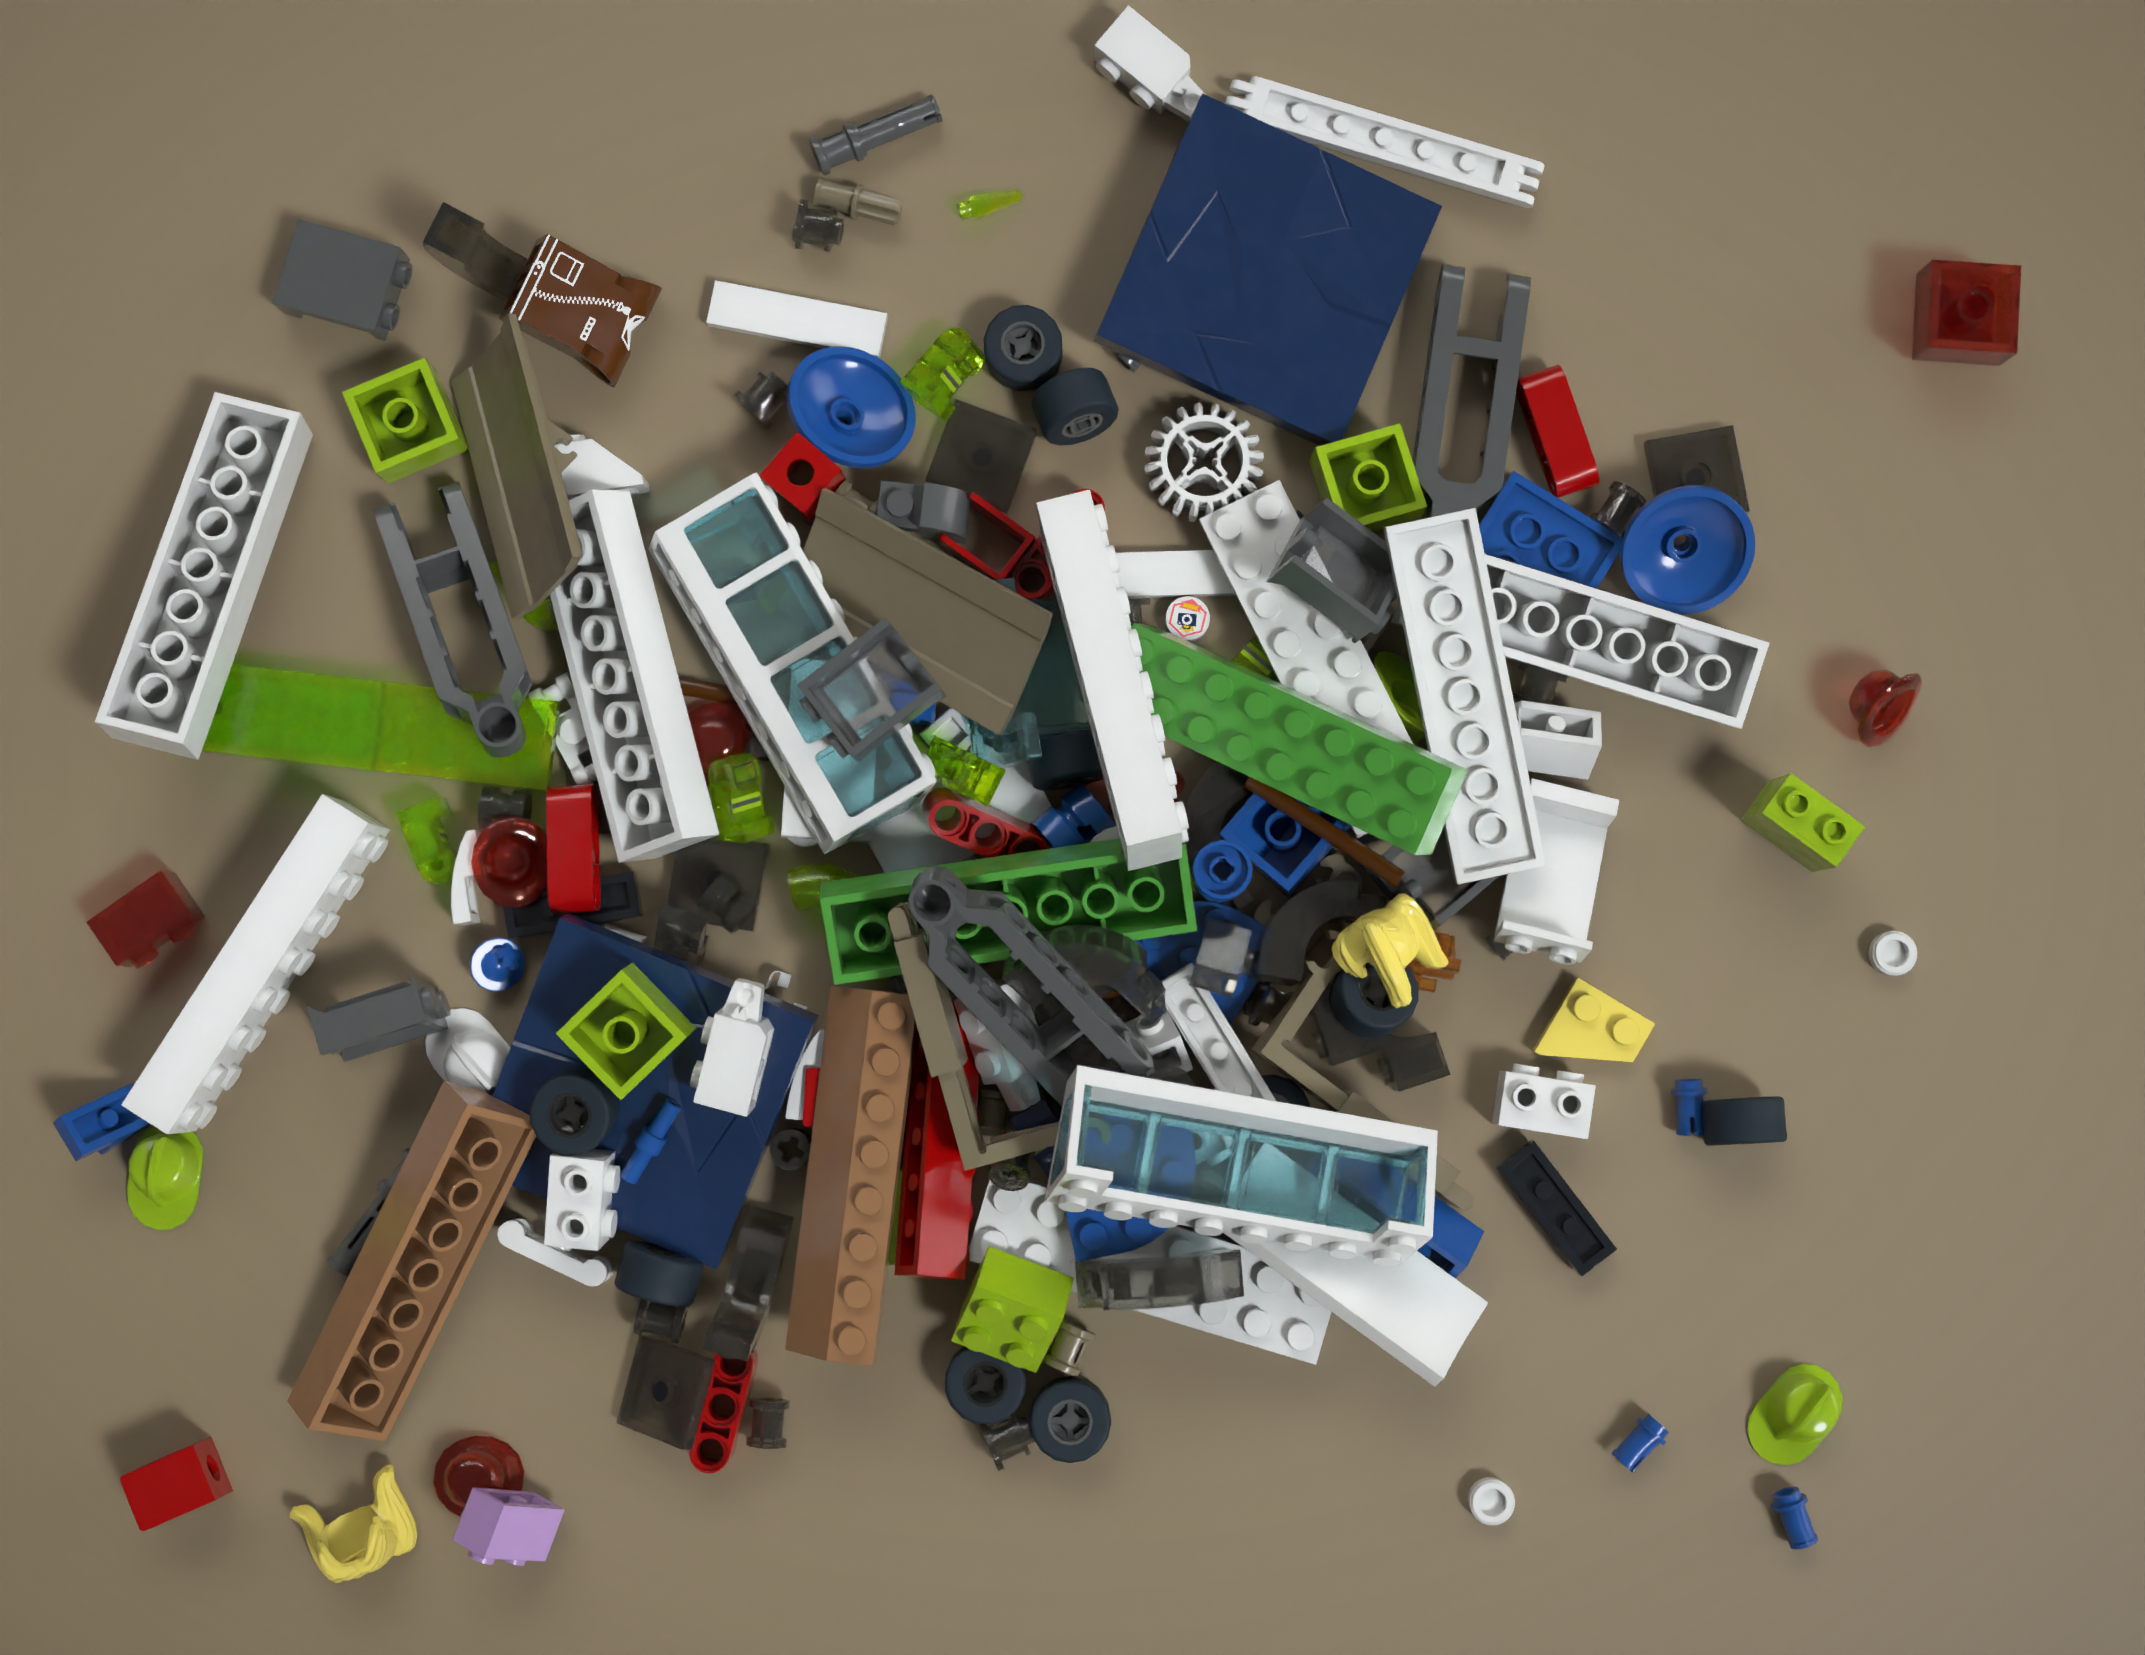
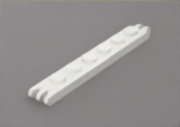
[1225,76,1545,208]

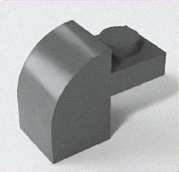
[877,480,971,544]

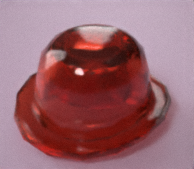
[1849,670,1922,747]
[688,702,758,787]
[471,816,547,908]
[433,1435,525,1517]

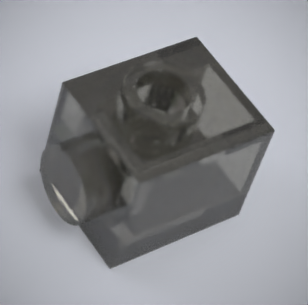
[1189,918,1256,998]

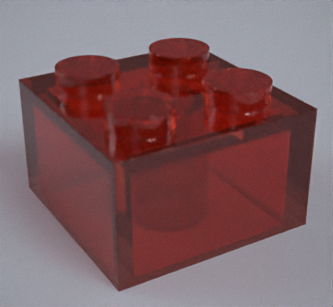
[1912,259,2021,366]

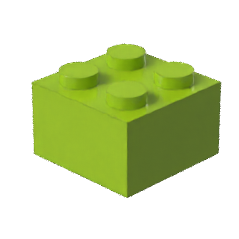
[342,357,469,484]
[1309,423,1427,533]
[556,962,696,1100]
[951,1246,1074,1373]

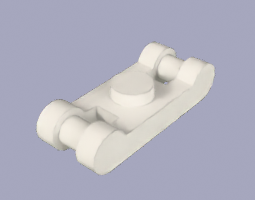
[528,672,597,785]
[497,1217,614,1287]

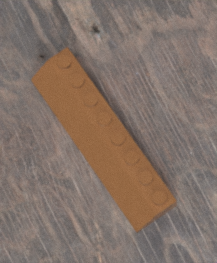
[785,986,917,1366]
[287,1081,536,1442]

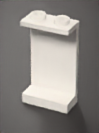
[1493,778,1619,965]

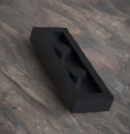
[501,871,643,939]
[1496,1140,1617,1277]

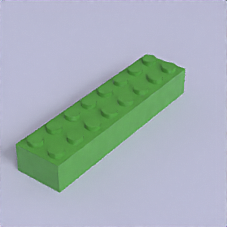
[1131,623,1468,855]
[820,838,1197,985]

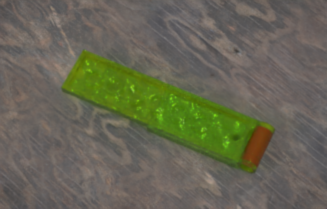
[201,664,561,791]

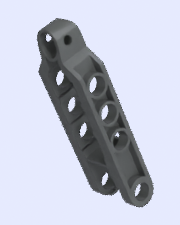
[1412,264,1531,518]
[373,481,532,757]
[908,866,1154,1116]

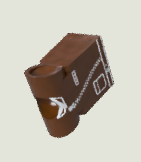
[499,234,662,388]

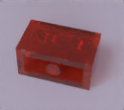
[86,870,205,969]

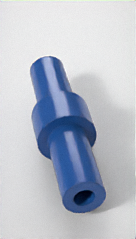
[620,1098,681,1184]

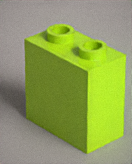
[1740,773,1865,872]

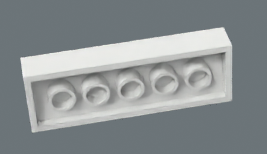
[1220,1143,1488,1387]

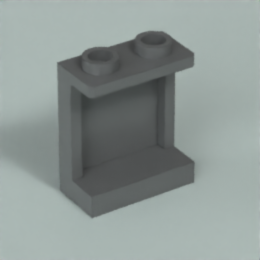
[273,219,412,341]

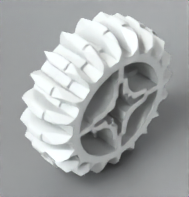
[1144,403,1264,522]

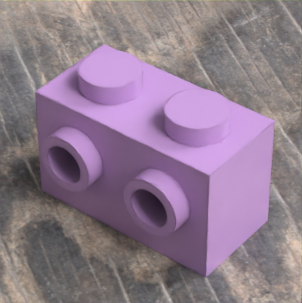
[453,1487,565,1566]

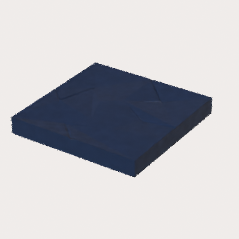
[1093,93,1442,446]
[493,913,819,1269]

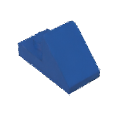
[53,1082,151,1161]

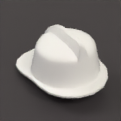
[425,1008,511,1096]

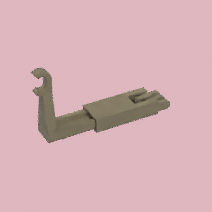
[888,902,1111,1170]
[1251,930,1474,1210]

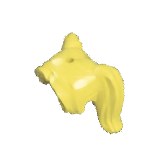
[1331,893,1449,1008]
[290,1464,418,1583]

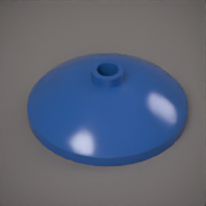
[787,347,916,468]
[1620,485,1755,615]

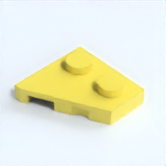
[1532,978,1655,1062]

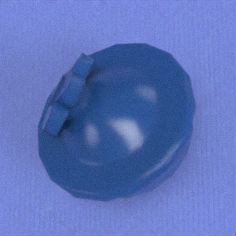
[469,937,525,992]

